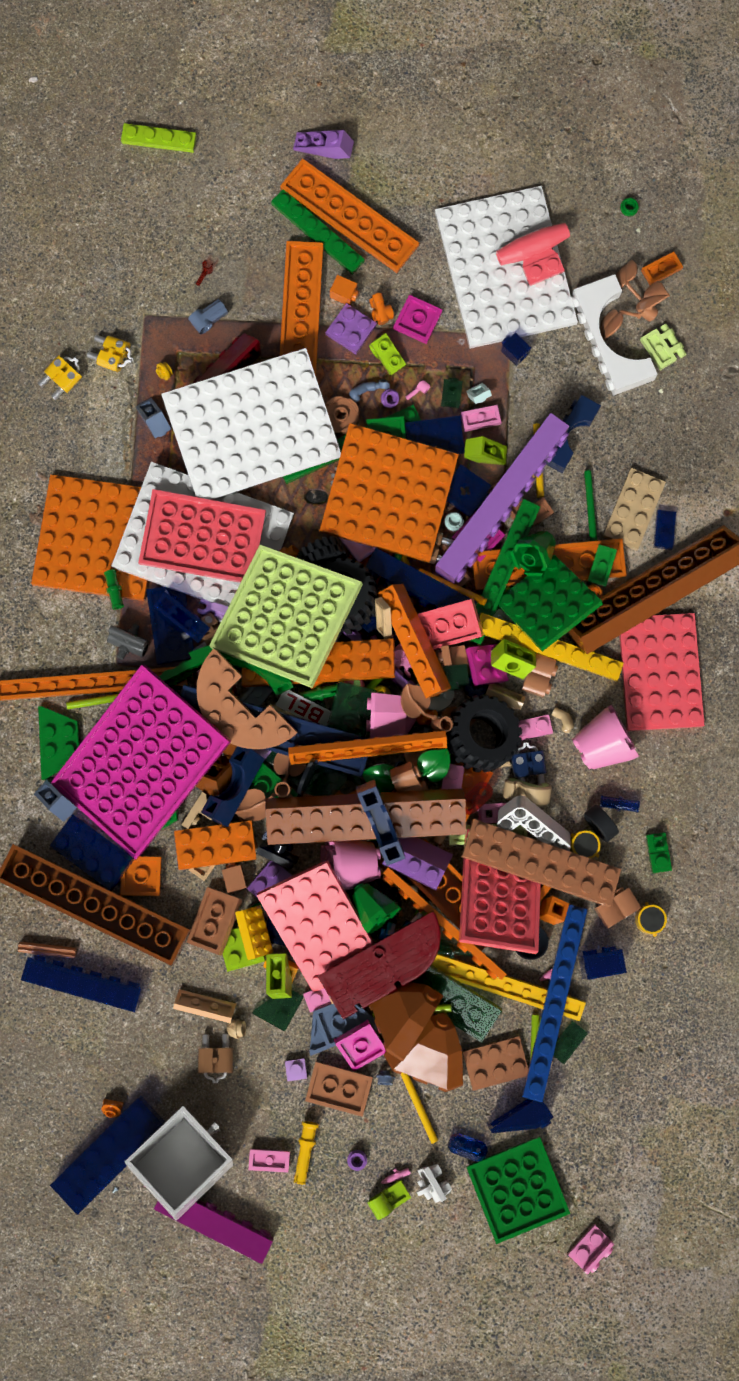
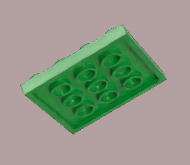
[498,555,603,652]
[466,1136,570,1244]

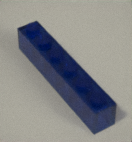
[365,548,477,609]
[21,954,144,1013]

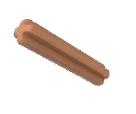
[18,942,77,958]

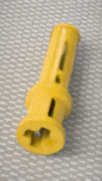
[293,1121,319,1185]

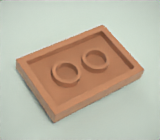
[186,887,242,956]
[462,1036,528,1091]
[305,1061,373,1117]

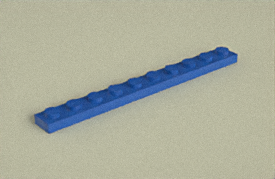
[522,904,588,1102]

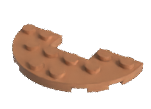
[197,648,298,749]

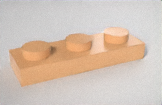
[173,989,236,1023]

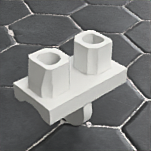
[416,1164,452,1203]

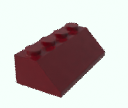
[193,333,261,384]

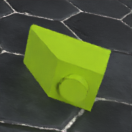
[464,436,507,465]
[266,953,292,999]

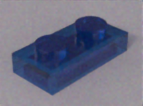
[653,510,676,550]

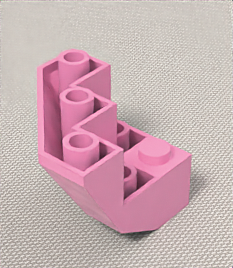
[366,693,417,758]

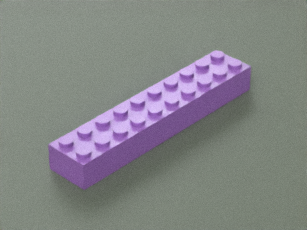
[435,413,569,584]

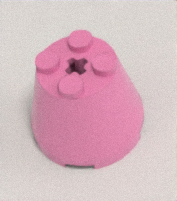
[572,705,639,770]
[320,840,381,891]

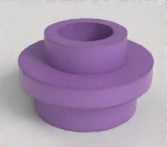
[381,389,399,408]
[347,1150,367,1171]

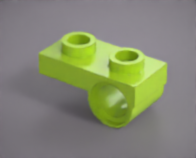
[369,333,406,375]
[367,1179,411,1220]

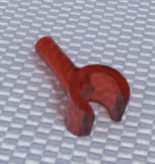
[195,260,213,286]

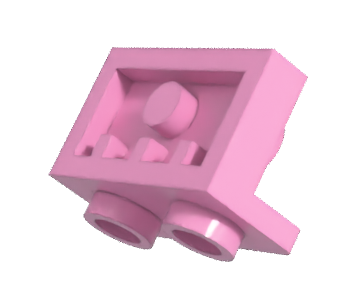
[567,1224,614,1274]

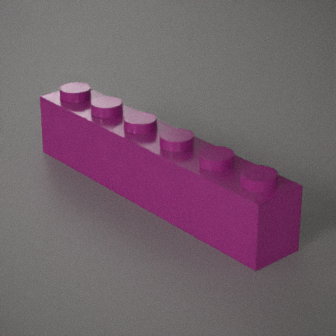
[154,1199,274,1264]

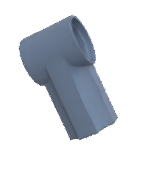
[188,299,228,334]

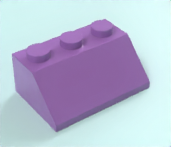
[382,837,453,890]

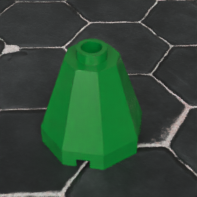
[510,531,556,576]
[352,883,401,934]

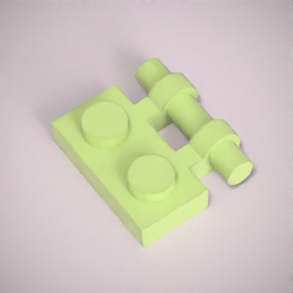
[640,324,687,370]

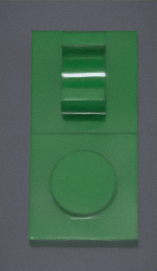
[587,544,617,586]
[645,832,672,874]

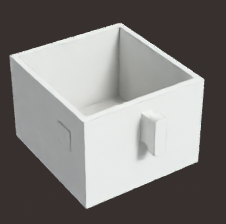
[125,1106,233,1221]

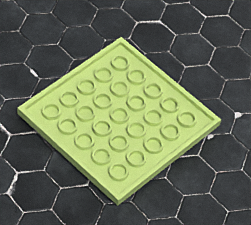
[209,545,363,688]

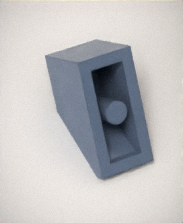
[136,398,171,438]
[34,780,77,822]

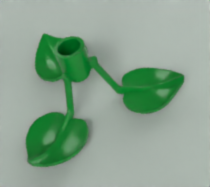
[362,748,450,793]

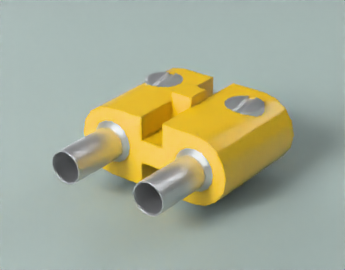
[87,335,133,372]
[37,355,82,400]

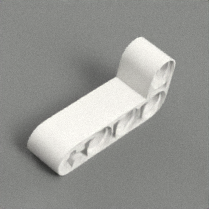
[497,795,571,851]

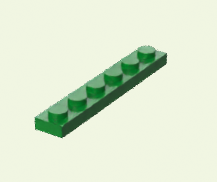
[271,190,365,275]

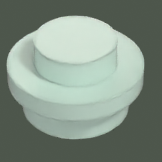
[445,512,464,531]

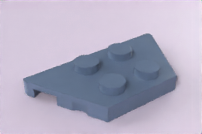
[310,1004,377,1056]

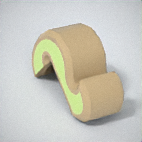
[503,778,552,806]

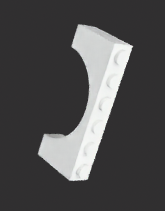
[571,274,657,396]

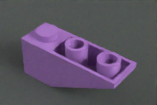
[293,130,354,159]

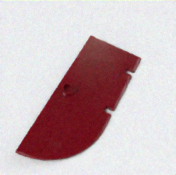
[317,911,441,1019]

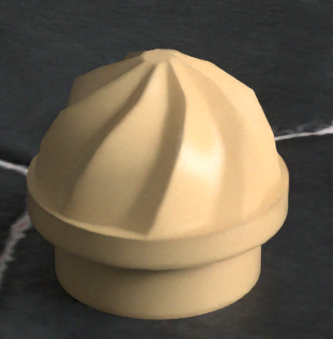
[227,1019,246,1039]

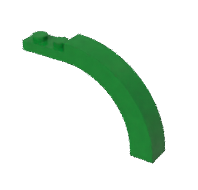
[158,646,293,696]

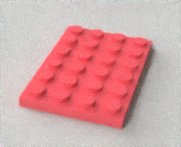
[138,489,266,583]
[619,613,705,731]
[459,829,541,954]
[257,860,375,992]

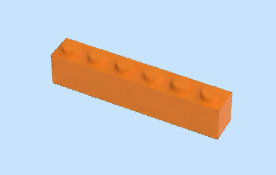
[377,584,451,698]

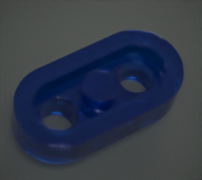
[448,1133,488,1161]

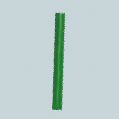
[584,470,597,541]

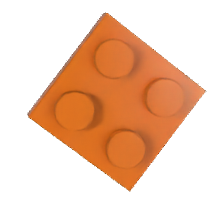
[120,856,162,896]

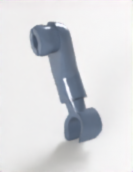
[349,379,390,402]

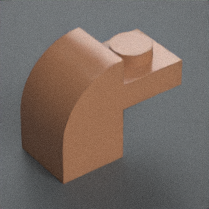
[435,645,469,670]

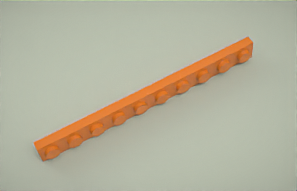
[0,667,188,701]

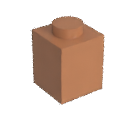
[222,863,248,893]

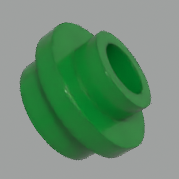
[620,198,639,217]

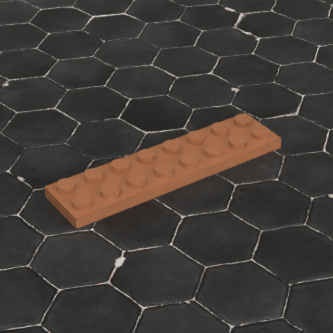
[461,819,621,907]

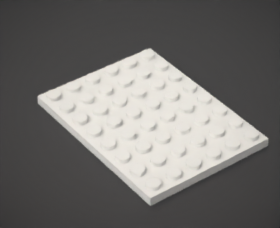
[435,186,578,349]
[161,348,341,503]
[111,462,294,607]

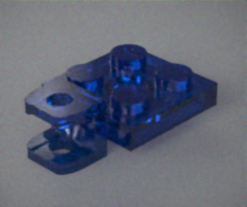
[446,464,492,517]

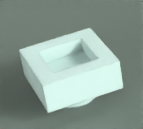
[466,383,492,404]

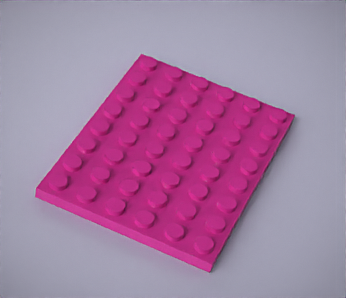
[51,664,231,860]

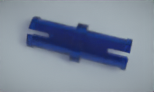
[599,795,640,813]

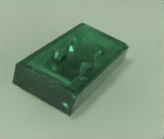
[553,1021,588,1064]

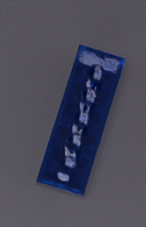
[50,1096,166,1215]

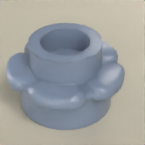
[376,1071,396,1085]

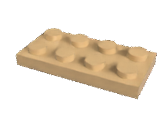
[602,468,666,551]

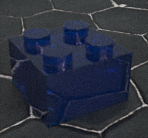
[578,945,627,980]

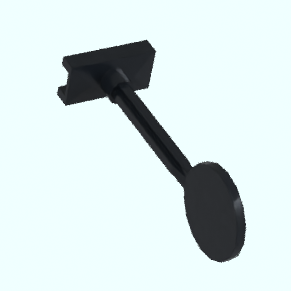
[256,758,318,869]

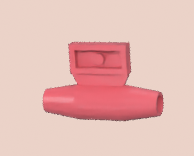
[496,223,570,286]

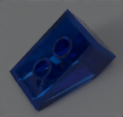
[487,1099,554,1133]

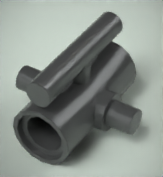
[107,624,150,660]

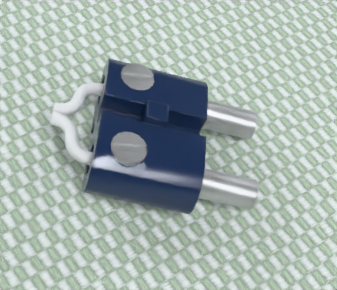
[511,742,547,785]

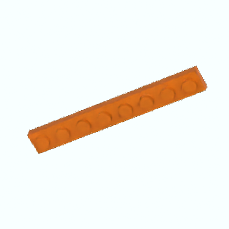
[288,731,447,765]
[382,867,507,980]

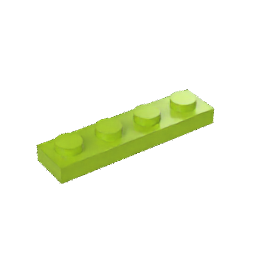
[121,123,196,153]

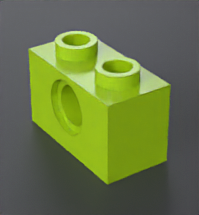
[491,639,536,679]

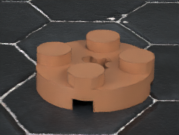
[325,396,359,435]

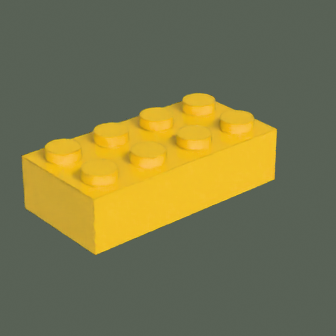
[235,905,273,960]

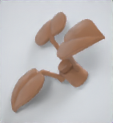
[600,260,670,341]
[401,684,476,767]
[235,753,313,821]

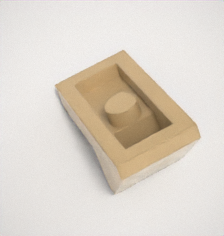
[182,792,213,829]

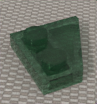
[252,990,304,1032]

